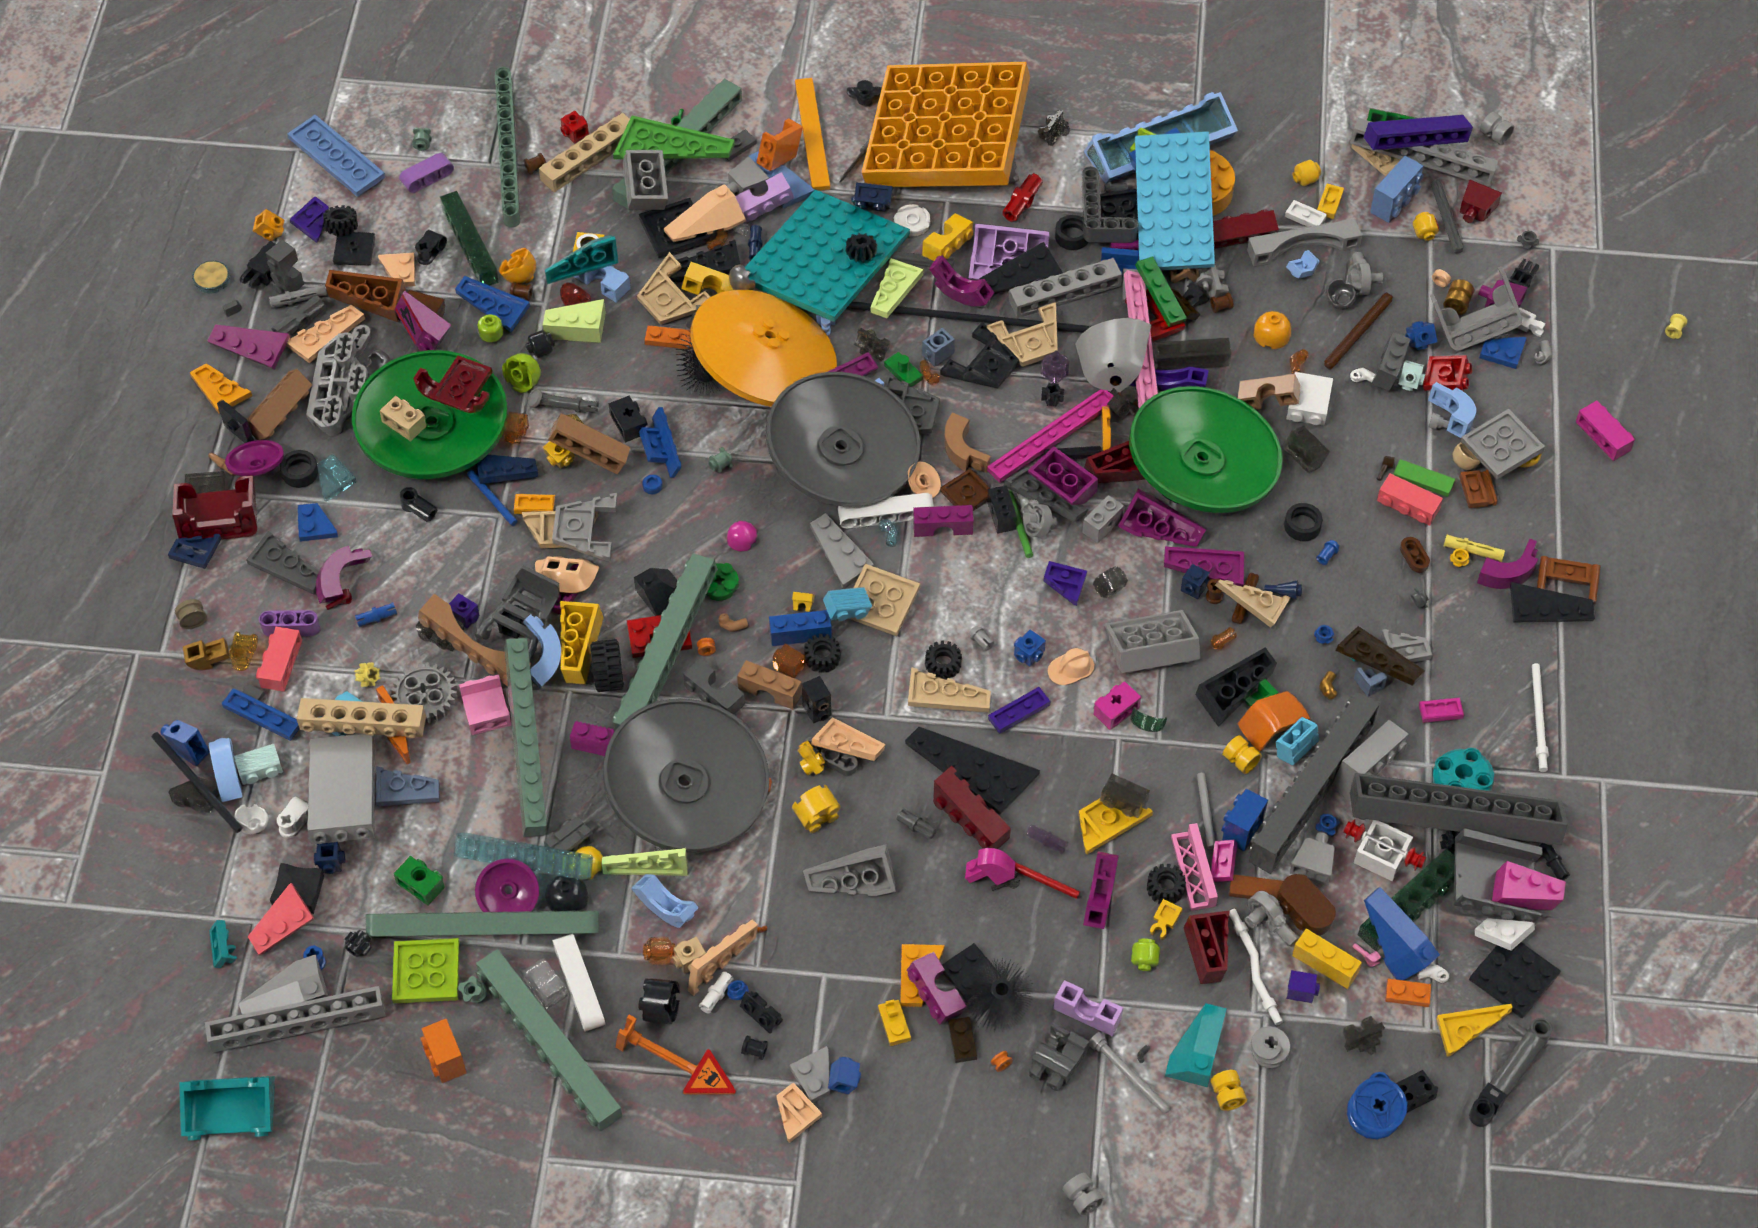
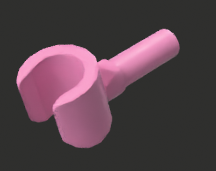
[1353,943,1381,967]

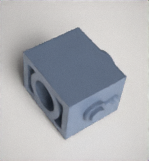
[922,328,955,367]

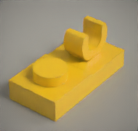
[878,999,911,1046]

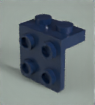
[851,182,893,211]

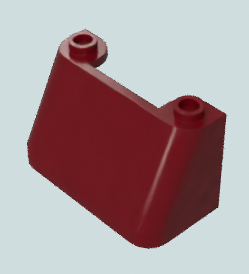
[172,475,258,540]

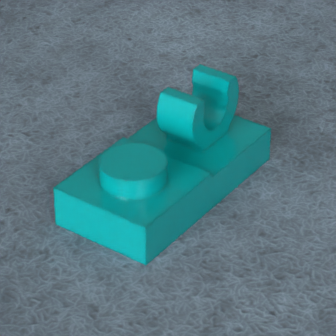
[209,920,237,968]

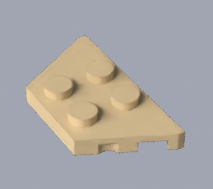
[522,511,598,548]

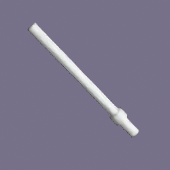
[1532,663,1549,772]

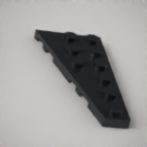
[905,727,1040,815]

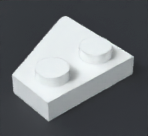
[1475,918,1535,951]

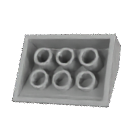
[1105,610,1200,673]

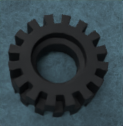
[323,205,358,236]
[804,634,841,673]
[925,640,962,680]
[1147,864,1186,904]

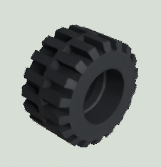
[590,639,624,692]

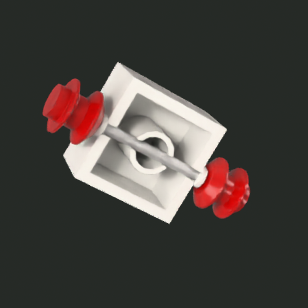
[1343,819,1427,881]

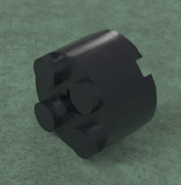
[638,978,680,1024]

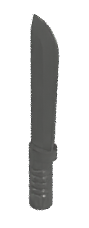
[840,138,870,182]

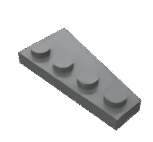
[810,513,874,589]

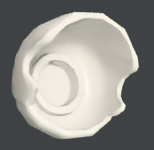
[234,804,269,834]

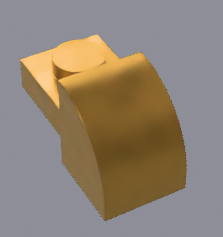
[183,638,229,670]

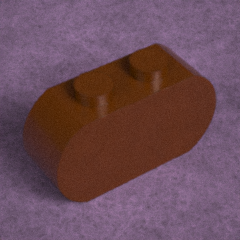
[1277,874,1336,936]

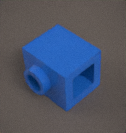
[828,1057,861,1095]

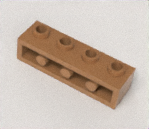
[247,369,312,440]
[548,413,630,474]

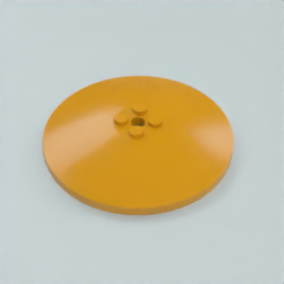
[690,290,837,407]

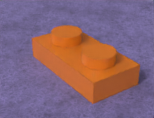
[1385,979,1431,1007]

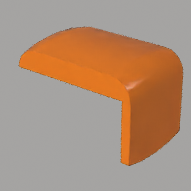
[1238,691,1311,751]

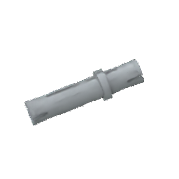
[269,284,327,308]

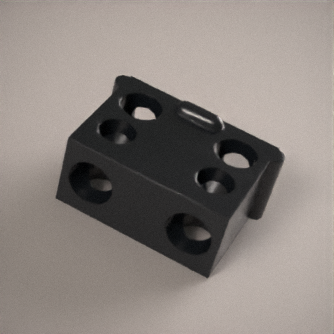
[1396,1070,1438,1113]

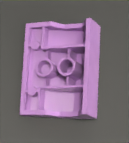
[969,224,1050,281]

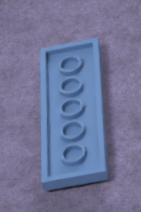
[287,115,386,197]

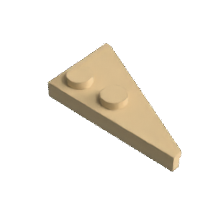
[1215,580,1290,628]

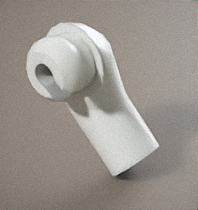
[1416,964,1449,983]

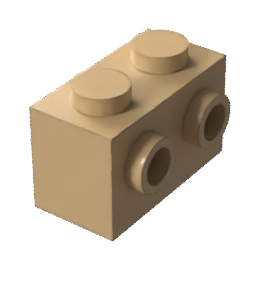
[380,396,427,441]

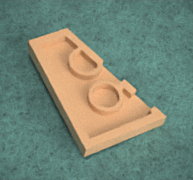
[811,717,885,761]

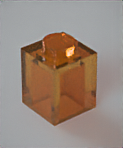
[773,644,805,679]

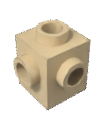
[672,937,706,974]

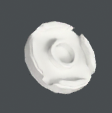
[894,204,930,237]

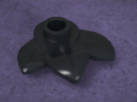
[847,80,882,105]

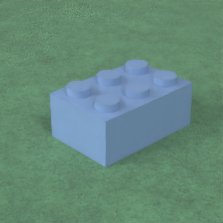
[1370,155,1424,223]

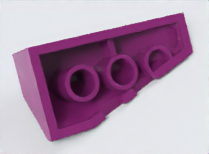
[1118,488,1206,547]

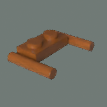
[1537,556,1601,604]

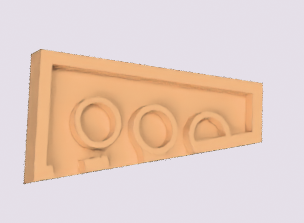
[688,920,758,996]

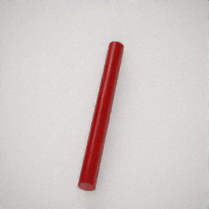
[1015,862,1080,899]

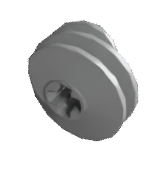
[1251,1026,1290,1069]

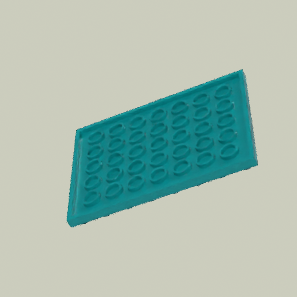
[745,189,910,322]

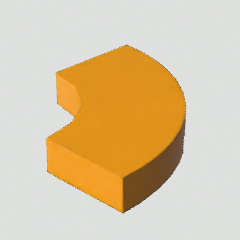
[1101,406,1111,451]

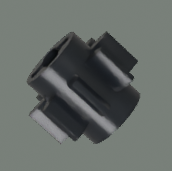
[1041,383,1064,407]
[1440,830,1460,855]
[344,930,372,957]

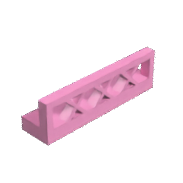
[1171,823,1218,911]

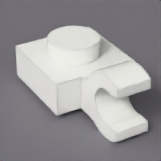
[1517,308,1545,337]

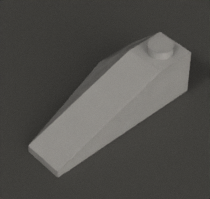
[803,844,896,896]
[238,955,329,1014]

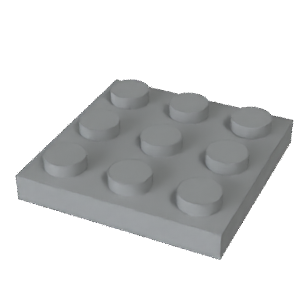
[1461,409,1545,479]

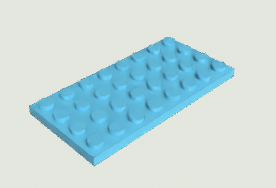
[1135,131,1215,270]

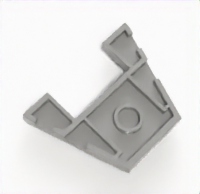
[552,493,618,561]

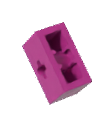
[1093,681,1141,730]

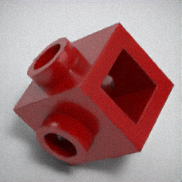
[560,111,589,144]

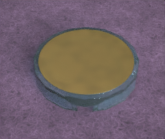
[192,260,231,293]

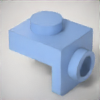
[1286,250,1320,279]

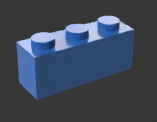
[769,610,832,646]

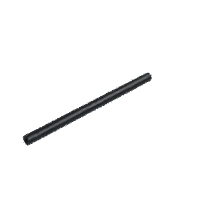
[151,732,243,833]

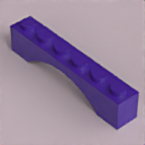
[1108,363,1209,391]

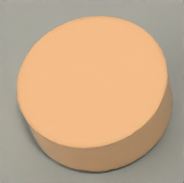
[1432,269,1451,287]

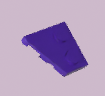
[1043,561,1087,606]

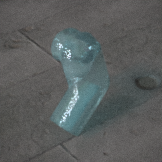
[879,519,898,547]

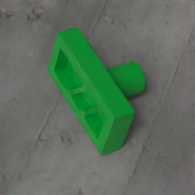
[884,352,923,387]

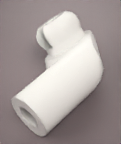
[1350,368,1375,383]

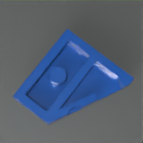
[1479,337,1527,369]
[298,503,338,542]

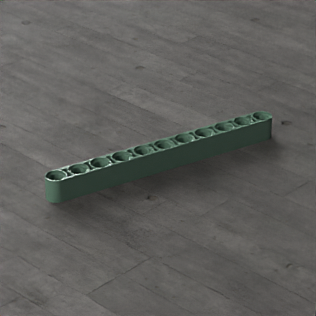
[495,67,520,227]
[366,911,599,936]

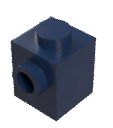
[1181,564,1210,599]

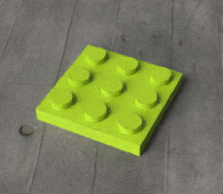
[392,938,460,1004]

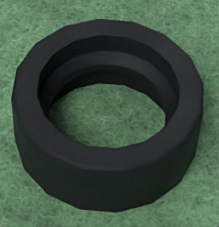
[1055,215,1088,250]
[280,450,319,488]
[1284,503,1323,541]

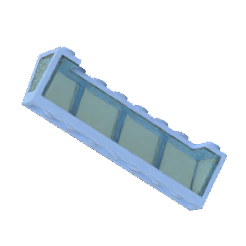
[1084,92,1238,184]

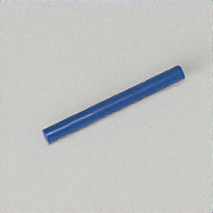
[467,470,518,526]

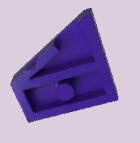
[290,196,329,243]

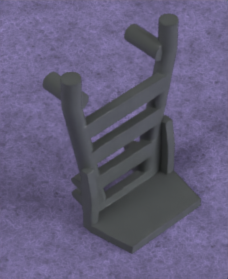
[475,565,560,662]

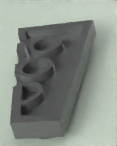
[1003,467,1088,522]

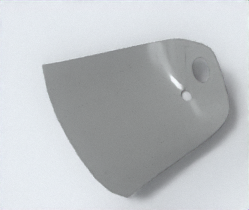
[1075,318,1151,392]

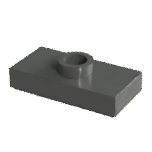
[725,129,757,161]

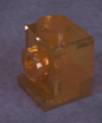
[503,412,529,444]

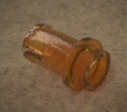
[1210,627,1237,650]

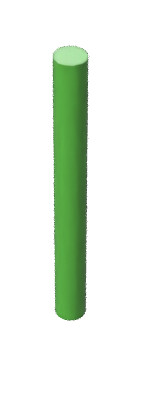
[1009,490,1033,558]

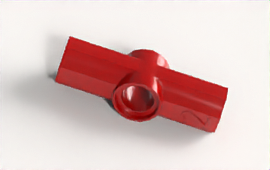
[1003,173,1043,222]

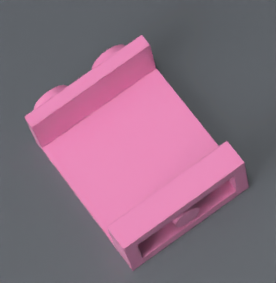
[459,675,511,735]

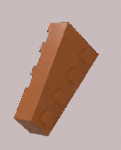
[325,270,406,322]

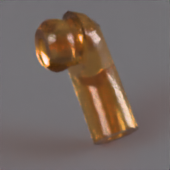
[1289,349,1309,374]

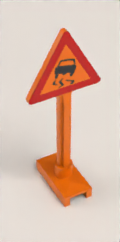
[615,1014,736,1095]

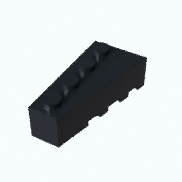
[1195,647,1277,727]

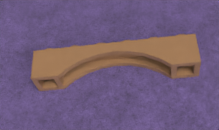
[418,594,532,686]

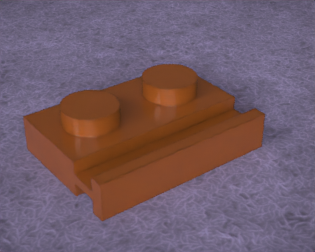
[1459,469,1498,508]

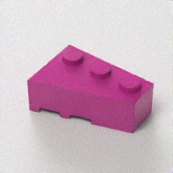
[1492,861,1566,910]

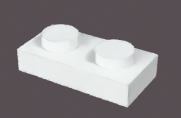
[1285,200,1327,227]

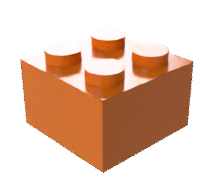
[420,1019,467,1083]

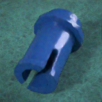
[1316,540,1339,565]

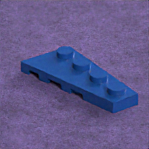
[455,276,530,333]

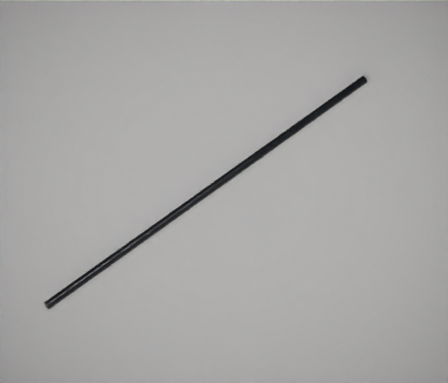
[765,292,1092,333]

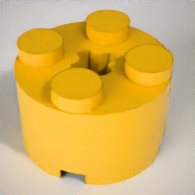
[792,785,841,833]

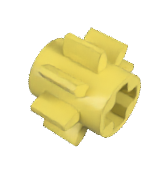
[354,662,380,687]

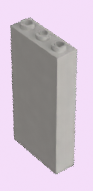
[308,734,375,844]

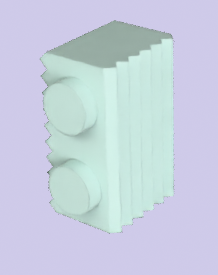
[234,744,283,785]

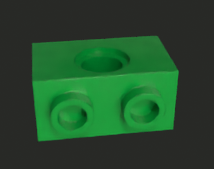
[393,856,445,906]

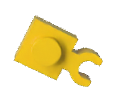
[1150,899,1183,940]

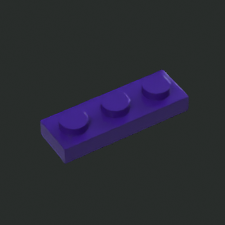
[988,687,1051,734]

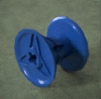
[1347,1077,1407,1140]

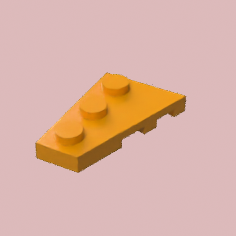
[190,363,252,414]
[900,944,945,1007]

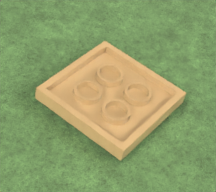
[848,564,920,636]

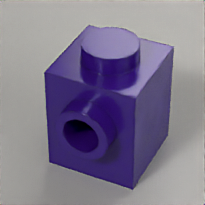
[449,593,480,629]
[1286,970,1320,1003]

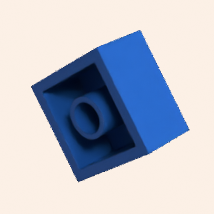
[1221,789,1268,852]

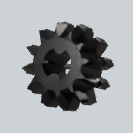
[845,233,877,263]

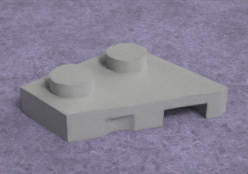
[790,1046,830,1103]

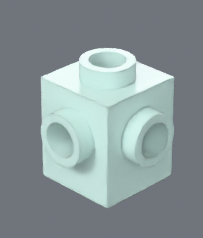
[1396,360,1425,391]

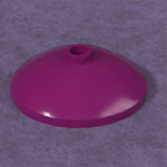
[225,440,284,477]
[475,858,539,912]

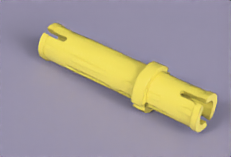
[1443,534,1505,562]

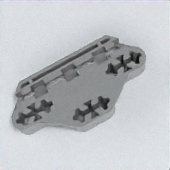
[306,332,369,436]

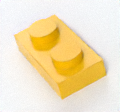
[1317,183,1344,219]

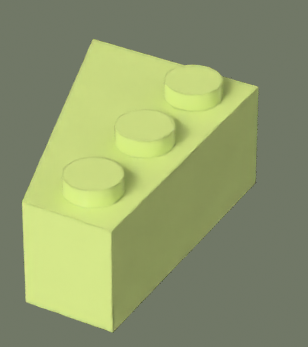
[543,299,606,343]

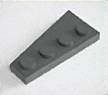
[246,531,319,595]

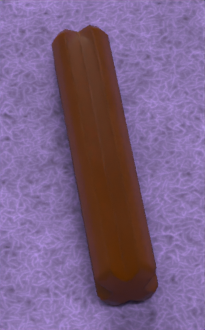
[1232,573,1259,624]

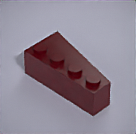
[933,766,1011,849]

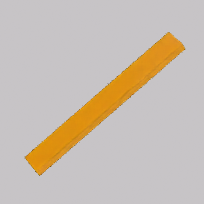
[795,78,830,191]

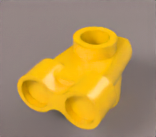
[798,740,825,776]

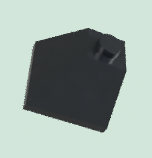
[634,568,677,616]

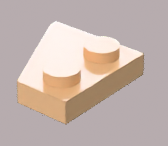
[378,253,415,287]
[776,1083,822,1143]

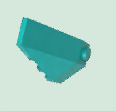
[545,235,619,284]
[1165,1003,1227,1087]

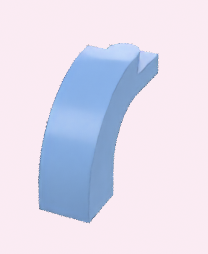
[1428,382,1476,438]
[523,614,561,689]
[209,738,242,802]
[631,874,698,928]

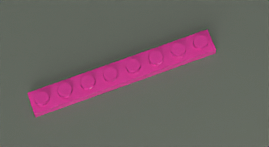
[987,389,1116,483]

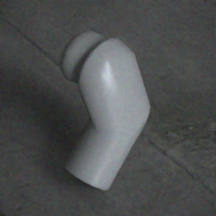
[1534,340,1552,364]

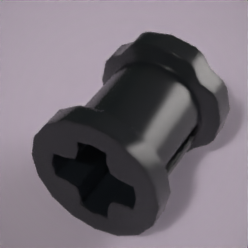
[741,1035,768,1060]

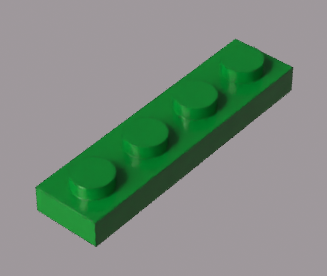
[1135,256,1187,327]

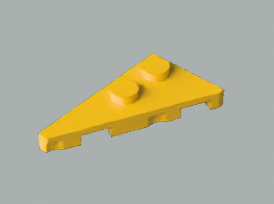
[1436,1004,1512,1057]

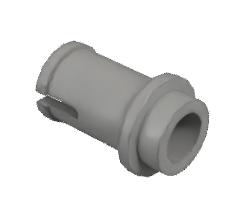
[969,626,994,651]

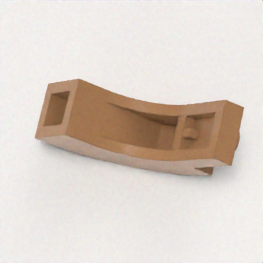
[945,413,991,473]

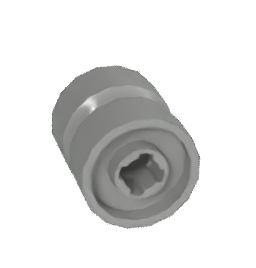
[1480,112,1515,145]
[1062,1173,1104,1216]

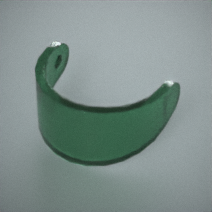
[1130,707,1167,732]

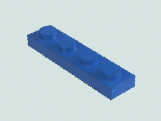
[222,688,300,741]

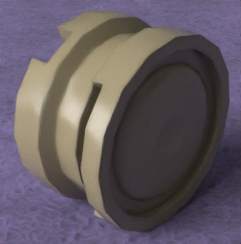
[175,599,207,629]

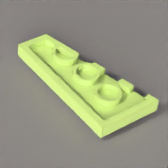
[871,258,923,318]
[602,848,688,876]

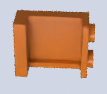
[757,118,803,171]

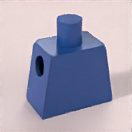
[160,720,210,767]

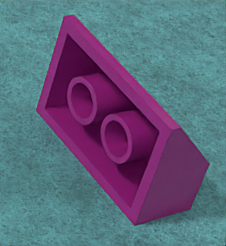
[1028,446,1098,505]

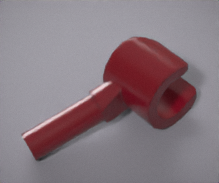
[325,589,352,610]

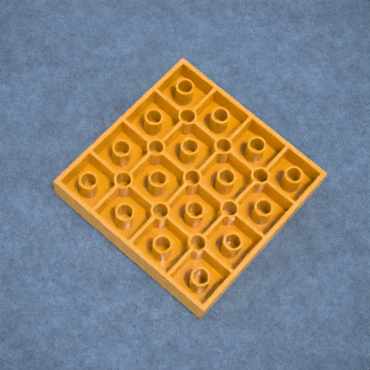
[861,62,1030,187]

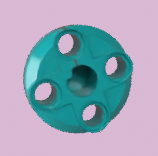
[1432,748,1494,791]

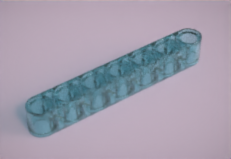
[454,833,593,879]

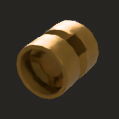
[1443,279,1475,315]

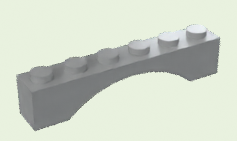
[1247,219,1362,267]

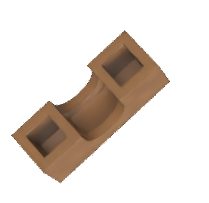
[1238,374,1301,409]
[737,660,802,710]

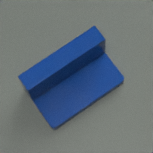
[1101,247,1139,273]

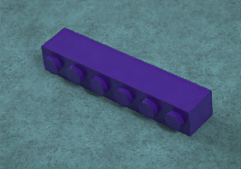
[1363,115,1473,150]

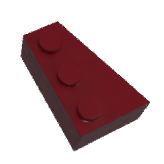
[1084,441,1146,483]
[1183,910,1230,984]

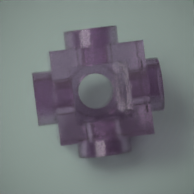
[1041,350,1069,384]

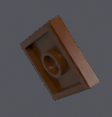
[940,468,990,511]

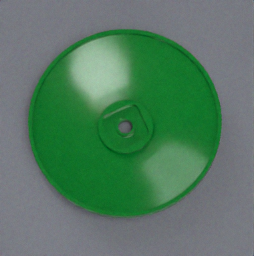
[352,350,508,479]
[1129,386,1282,513]

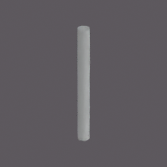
[1197,773,1215,849]

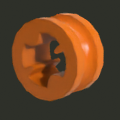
[697,638,716,656]
[991,1051,1013,1072]

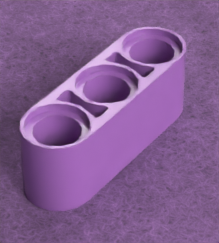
[399,153,454,193]
[259,610,320,637]

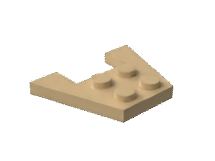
[637,252,710,325]
[987,302,1058,367]

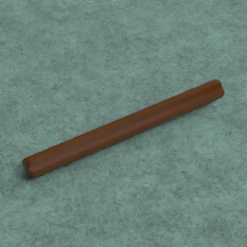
[1324,292,1393,369]

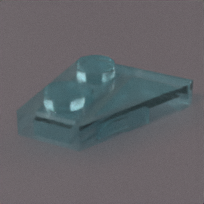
[317,454,356,502]

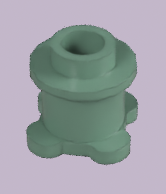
[412,127,432,151]
[708,447,733,473]
[458,976,487,1003]

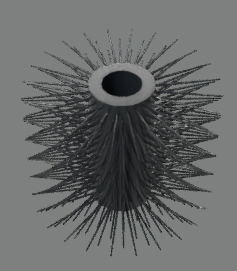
[675,330,722,394]
[963,958,1033,1032]

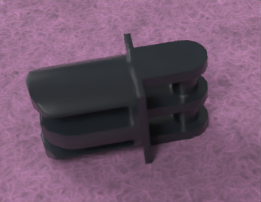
[1509,258,1539,288]

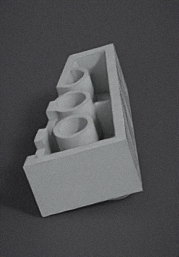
[1331,720,1409,802]

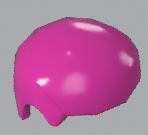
[727,521,757,551]

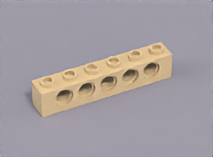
[539,113,630,192]
[297,698,426,738]

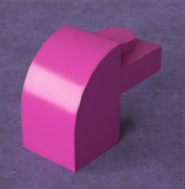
[965,848,1015,885]

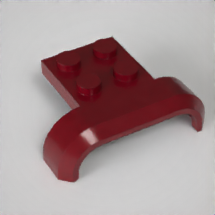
[413,355,492,413]

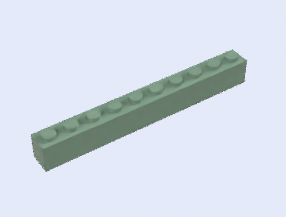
[612,78,742,211]
[613,553,718,729]
[504,638,547,837]
[476,949,623,1131]

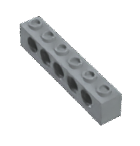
[1009,258,1122,318]

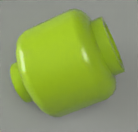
[477,314,503,342]
[1131,938,1160,971]

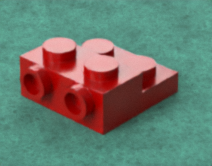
[1423,355,1472,392]

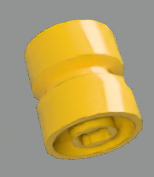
[1222,735,1262,774]
[1210,1070,1247,1111]

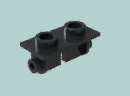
[740,991,783,1034]

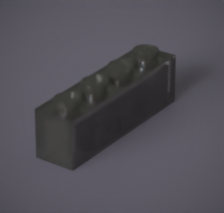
[1152,338,1231,370]

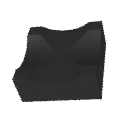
[270,863,324,914]

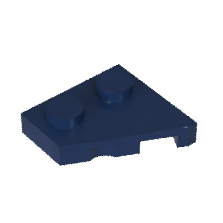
[168,534,221,569]

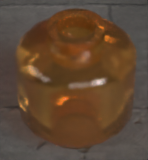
[643,936,675,965]

